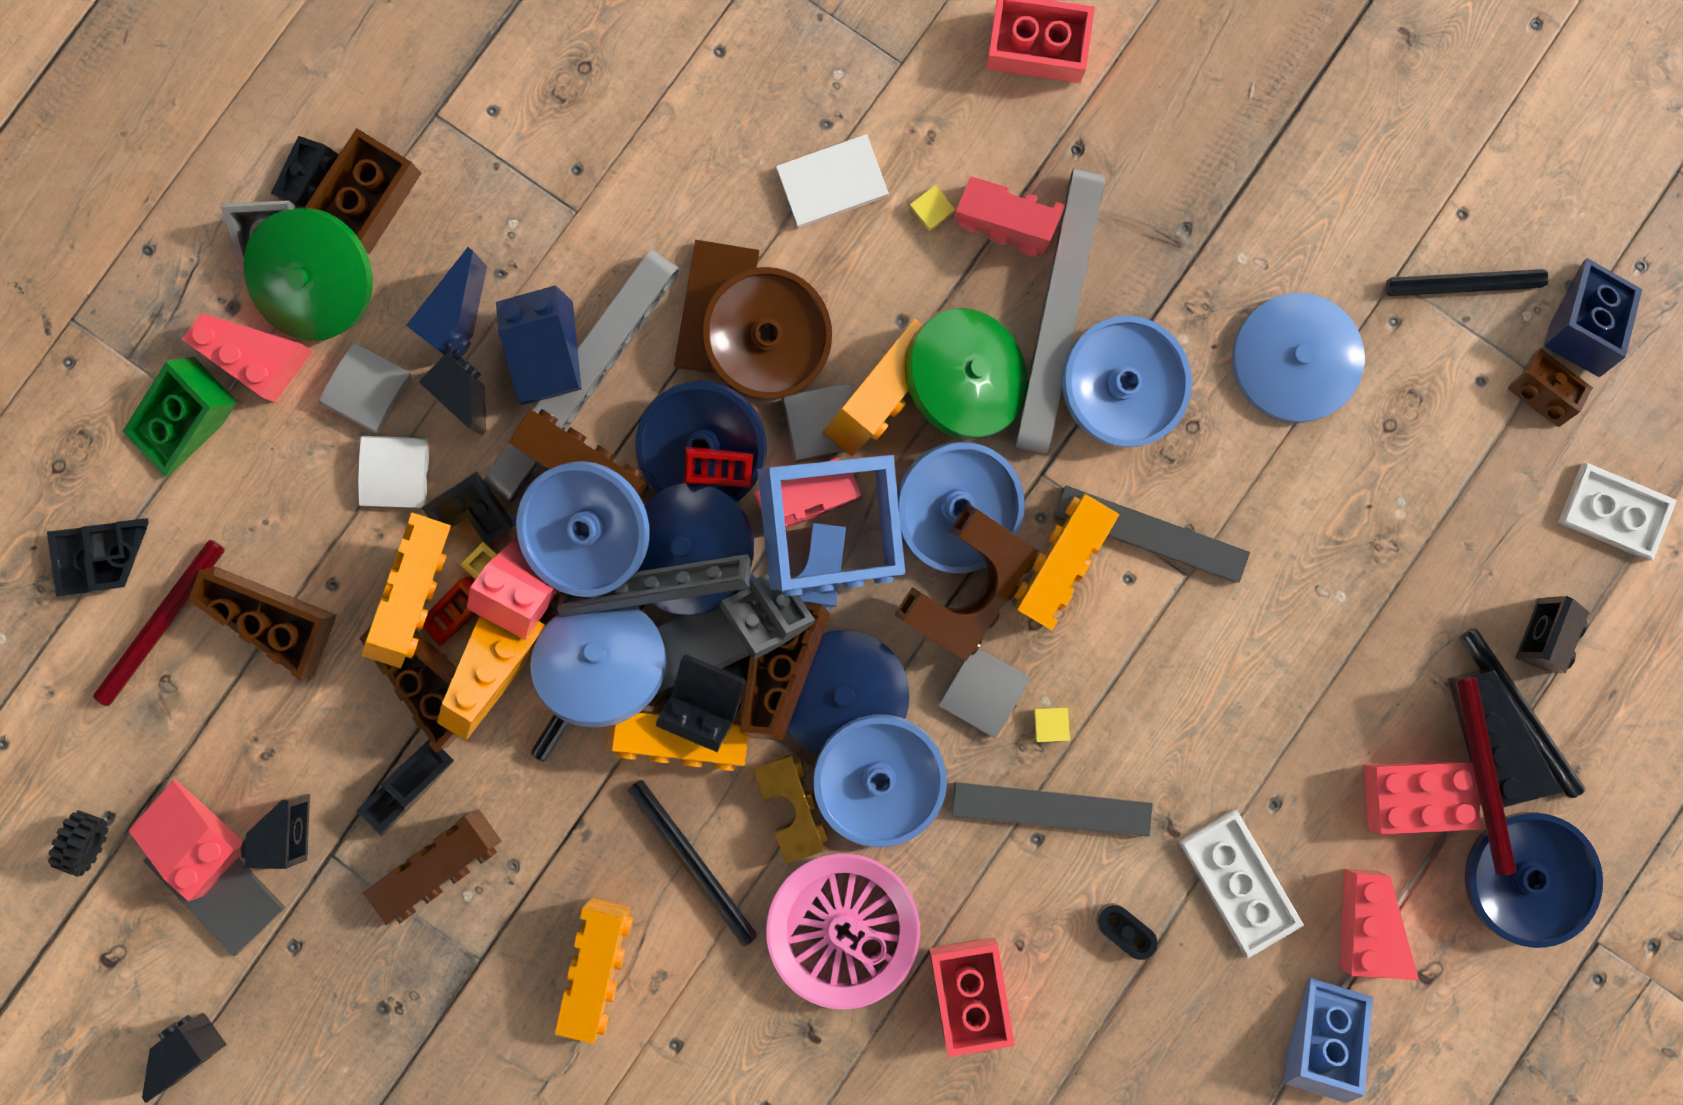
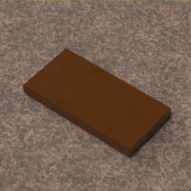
[674,239,760,374]

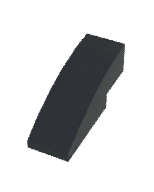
[356,739,454,837]

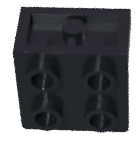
[656,654,746,753]

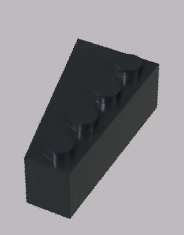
[1448,670,1563,808]

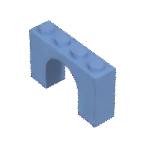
[738,514,846,612]

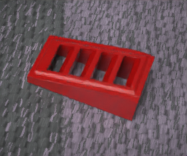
[684,447,753,487]
[423,576,477,646]

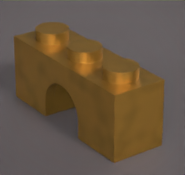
[753,754,828,864]

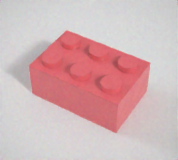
[985,0,1095,83]
[1364,760,1481,834]
[929,937,1015,1057]

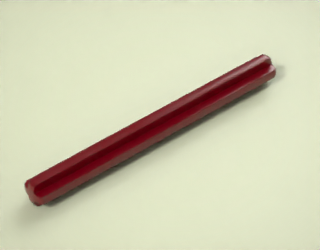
[93,540,225,706]
[1456,677,1516,876]

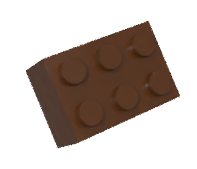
[305,128,422,254]

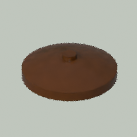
[701,267,832,400]

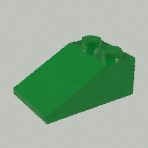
[122,357,238,477]

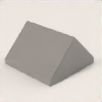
[221,201,297,264]

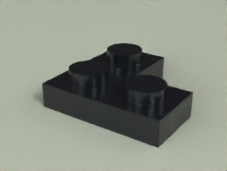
[421,471,514,544]

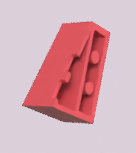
[953,176,1065,257]
[182,313,313,403]
[754,458,862,529]
[1340,869,1419,980]

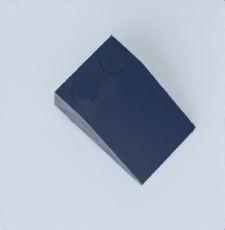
[406,247,487,359]
[1544,258,1642,378]
[496,285,582,405]

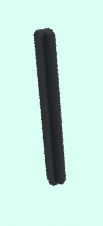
[1386,269,1549,296]

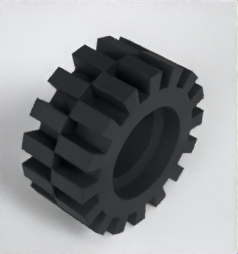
[48,810,108,877]

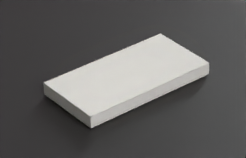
[1178,809,1304,959]

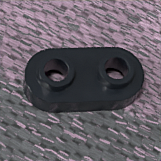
[1096,903,1158,960]

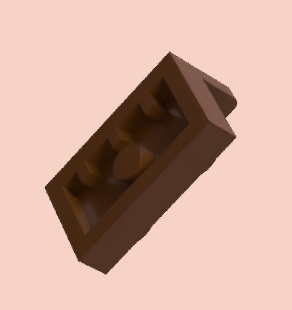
[1508,348,1593,427]

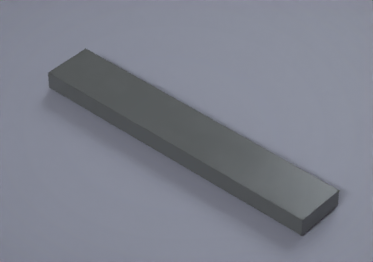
[1053,485,1250,583]
[557,554,752,617]
[952,782,1153,836]

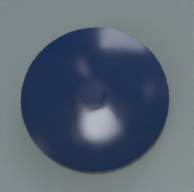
[635,381,767,502]
[636,483,754,616]
[787,630,909,756]
[1465,812,1603,948]

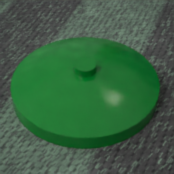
[244,208,373,341]
[906,308,1027,439]

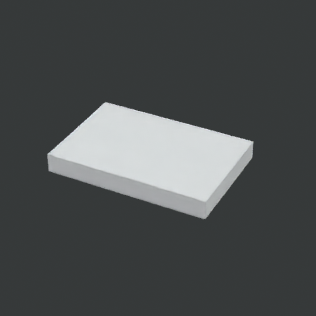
[776,134,889,229]
[1558,463,1677,561]

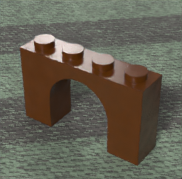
[895,504,1039,662]

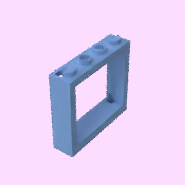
[757,455,905,596]

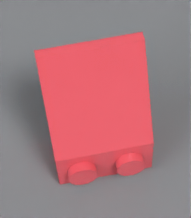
[466,537,559,640]
[128,780,243,902]

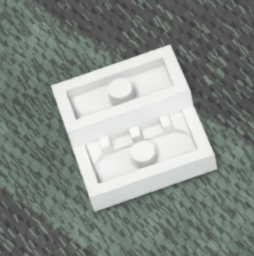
[358,436,429,508]

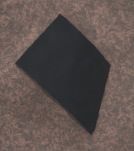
[47,518,149,597]

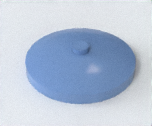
[1232,293,1365,423]
[1062,316,1192,448]
[897,441,1025,573]
[516,461,649,597]
[531,606,666,728]
[813,714,947,847]

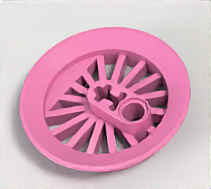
[766,853,920,1009]

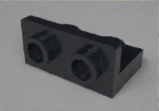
[271,136,339,208]

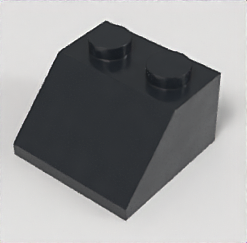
[419,353,486,436]
[1515,596,1589,673]
[241,794,310,869]
[142,1013,227,1103]

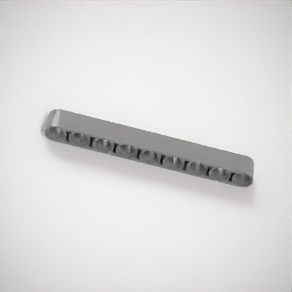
[1014,168,1105,454]
[484,250,680,503]

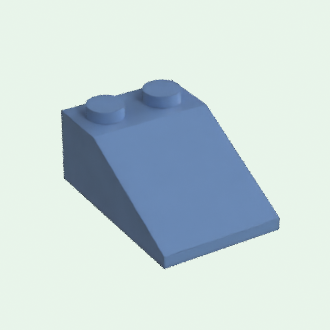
[1283,978,1373,1103]

